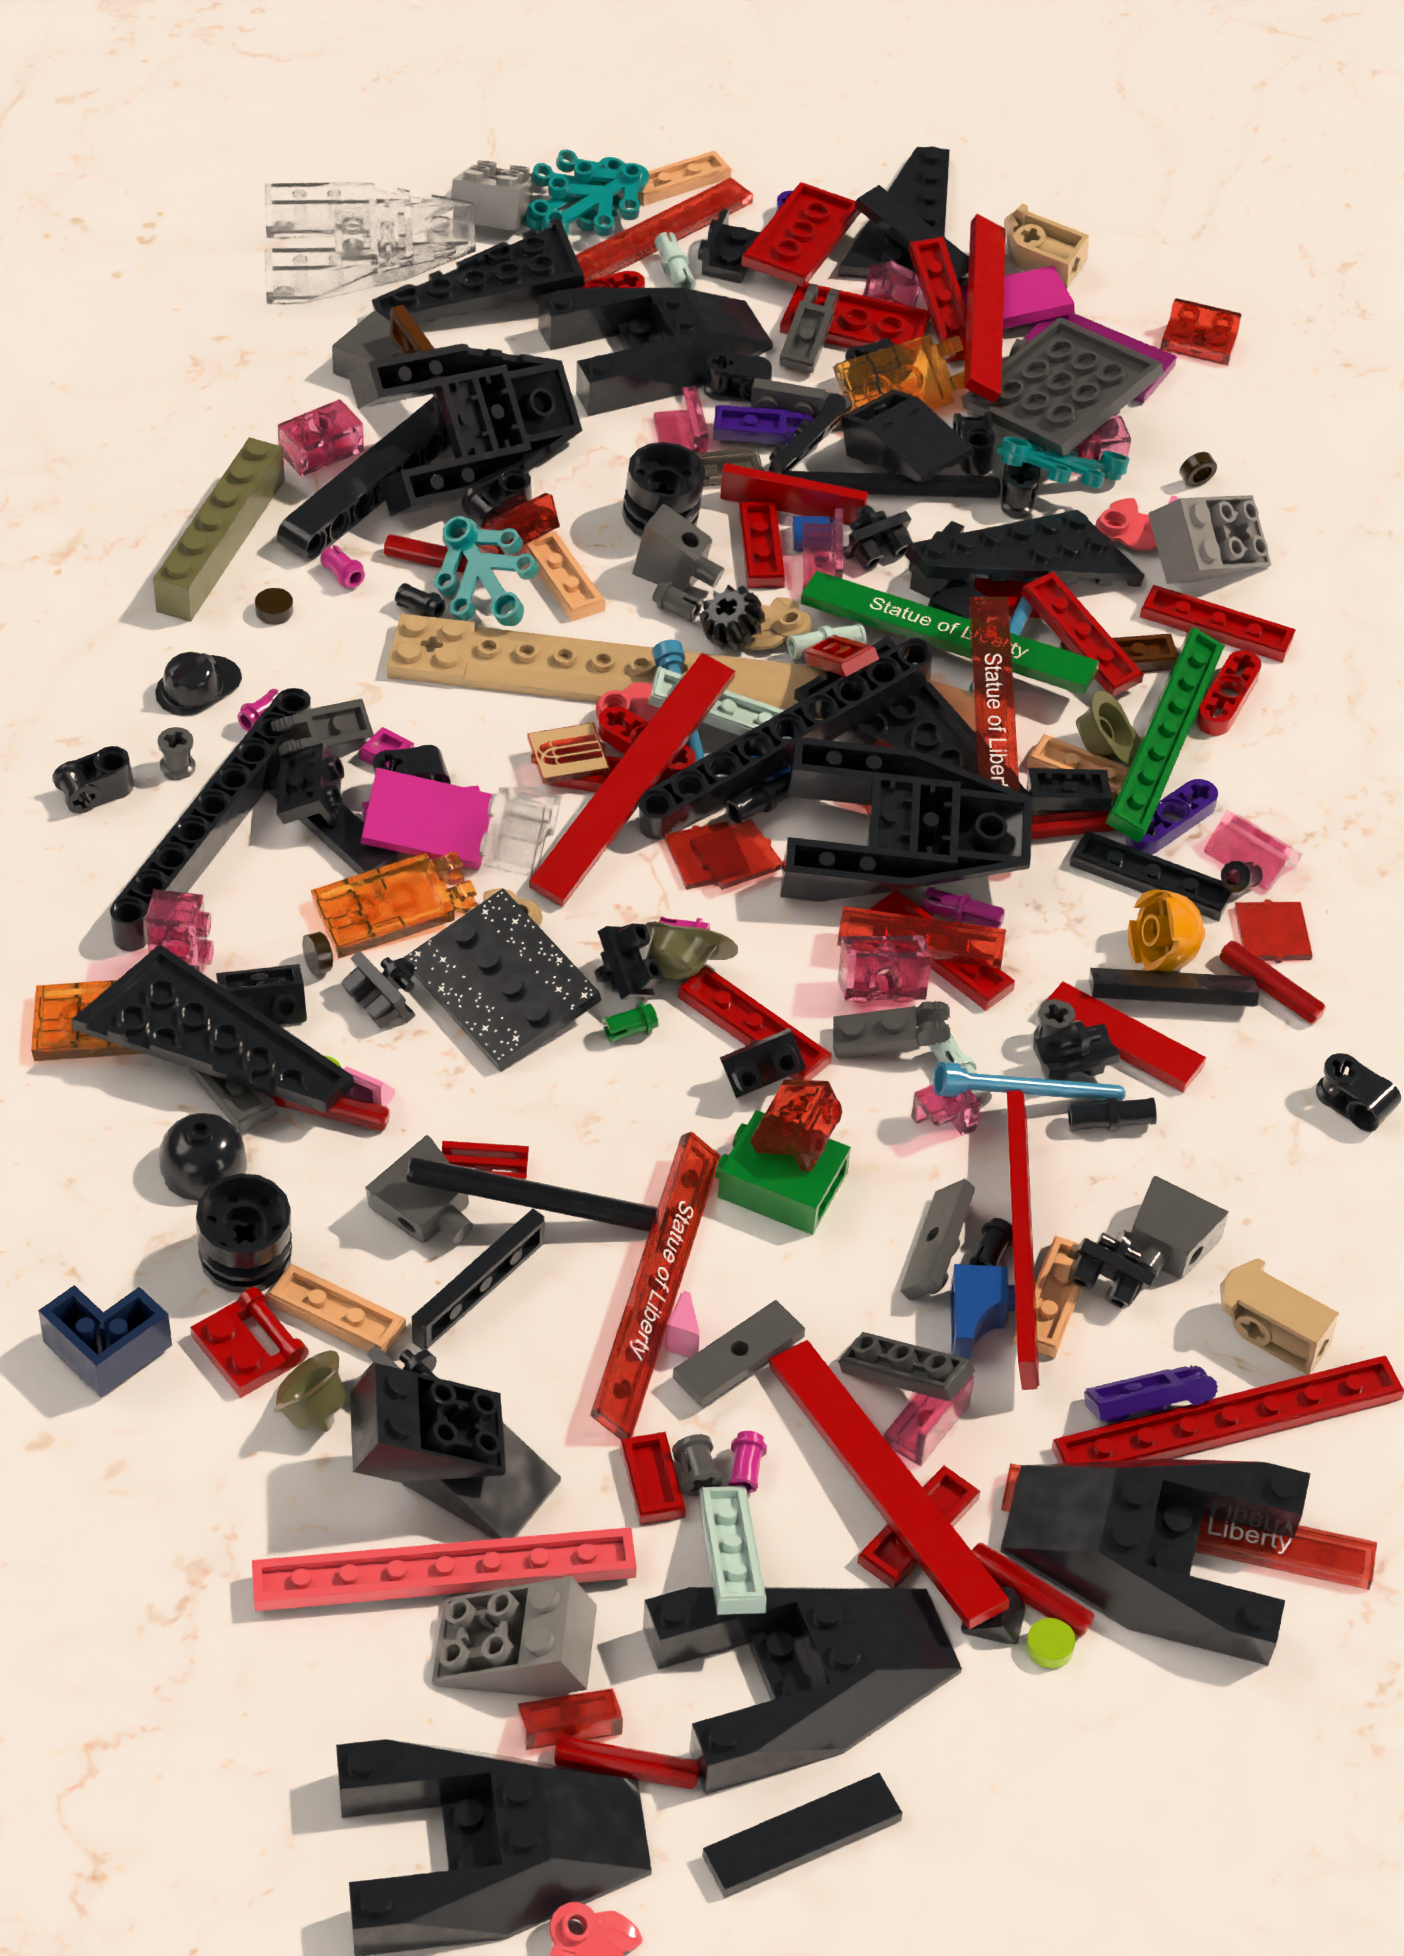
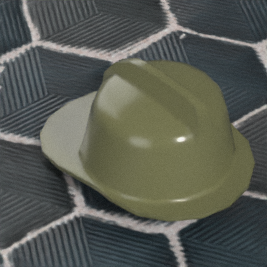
[1076,690,1141,767]
[645,921,738,980]
[274,1350,347,1432]

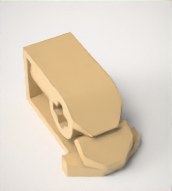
[1004,203,1089,288]
[1220,1258,1339,1375]

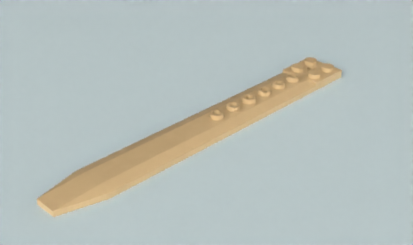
[387,613,1007,738]

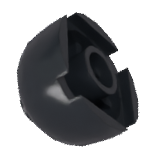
[159,1113,247,1201]

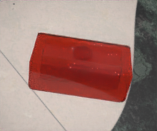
[517,1688,623,1750]

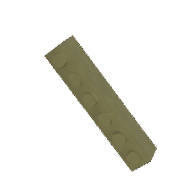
[153,437,285,622]

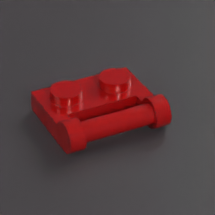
[190,1287,309,1398]

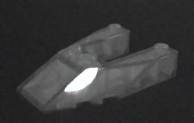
[265,182,476,305]

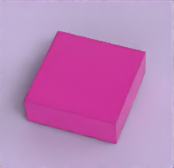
[359,727,414,769]

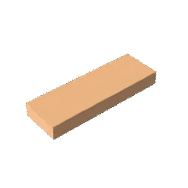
[637,150,732,206]
[522,531,606,622]
[1027,734,1128,802]
[1013,1236,1083,1359]
[267,1263,406,1355]

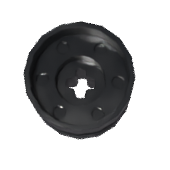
[622,442,706,537]
[196,1173,292,1293]

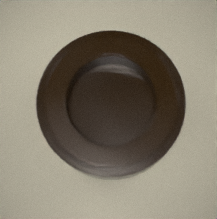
[1179,452,1218,487]
[255,588,294,624]
[302,931,333,975]

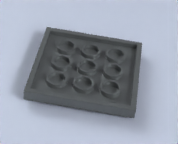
[961,317,1164,457]

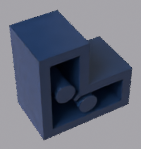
[38,1285,172,1397]

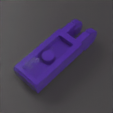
[713,405,814,445]
[1084,1365,1219,1422]

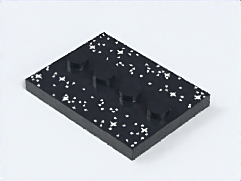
[403,888,602,1072]

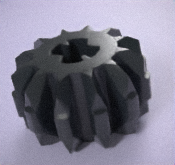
[699,584,766,651]

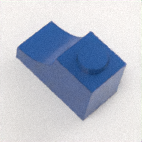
[950,1264,1015,1359]

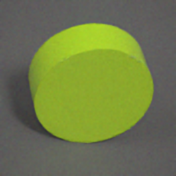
[1026,1618,1076,1668]

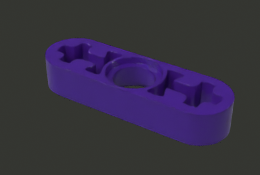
[1126,779,1218,855]

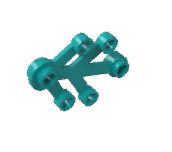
[524,149,626,231]
[542,160,649,236]
[996,437,1130,488]
[434,516,539,626]

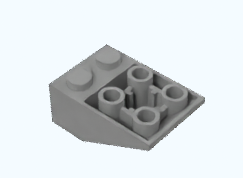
[449,160,536,231]
[1148,495,1271,584]
[432,1576,597,1697]

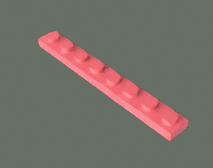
[252,1527,637,1611]

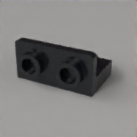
[698,208,761,284]
[276,743,345,826]
[1026,768,1112,812]
[216,964,307,1025]

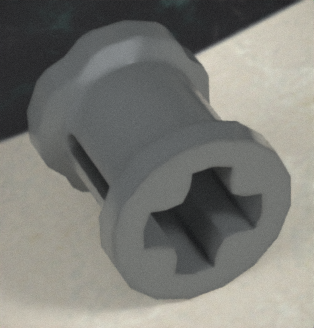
[157,727,196,780]
[1033,999,1075,1041]
[672,1434,723,1496]

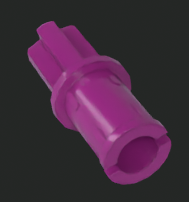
[922,886,1005,931]

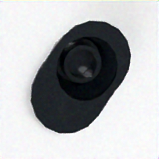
[155,652,242,716]

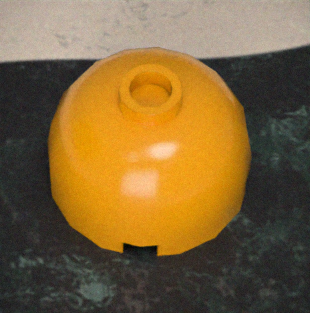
[1128,889,1205,972]

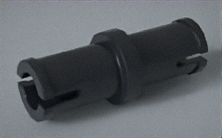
[726,770,791,824]
[1067,1097,1157,1131]

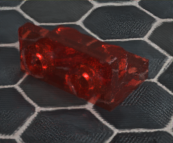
[1160,298,1242,366]
[476,493,560,555]
[750,1080,843,1172]

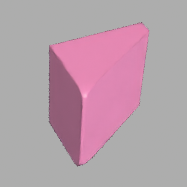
[344,1066,395,1106]
[665,1290,700,1358]

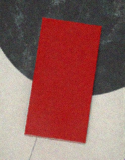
[742,182,861,288]
[779,283,932,363]

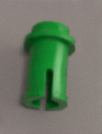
[602,1002,659,1043]

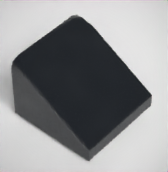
[961,1586,1025,1644]

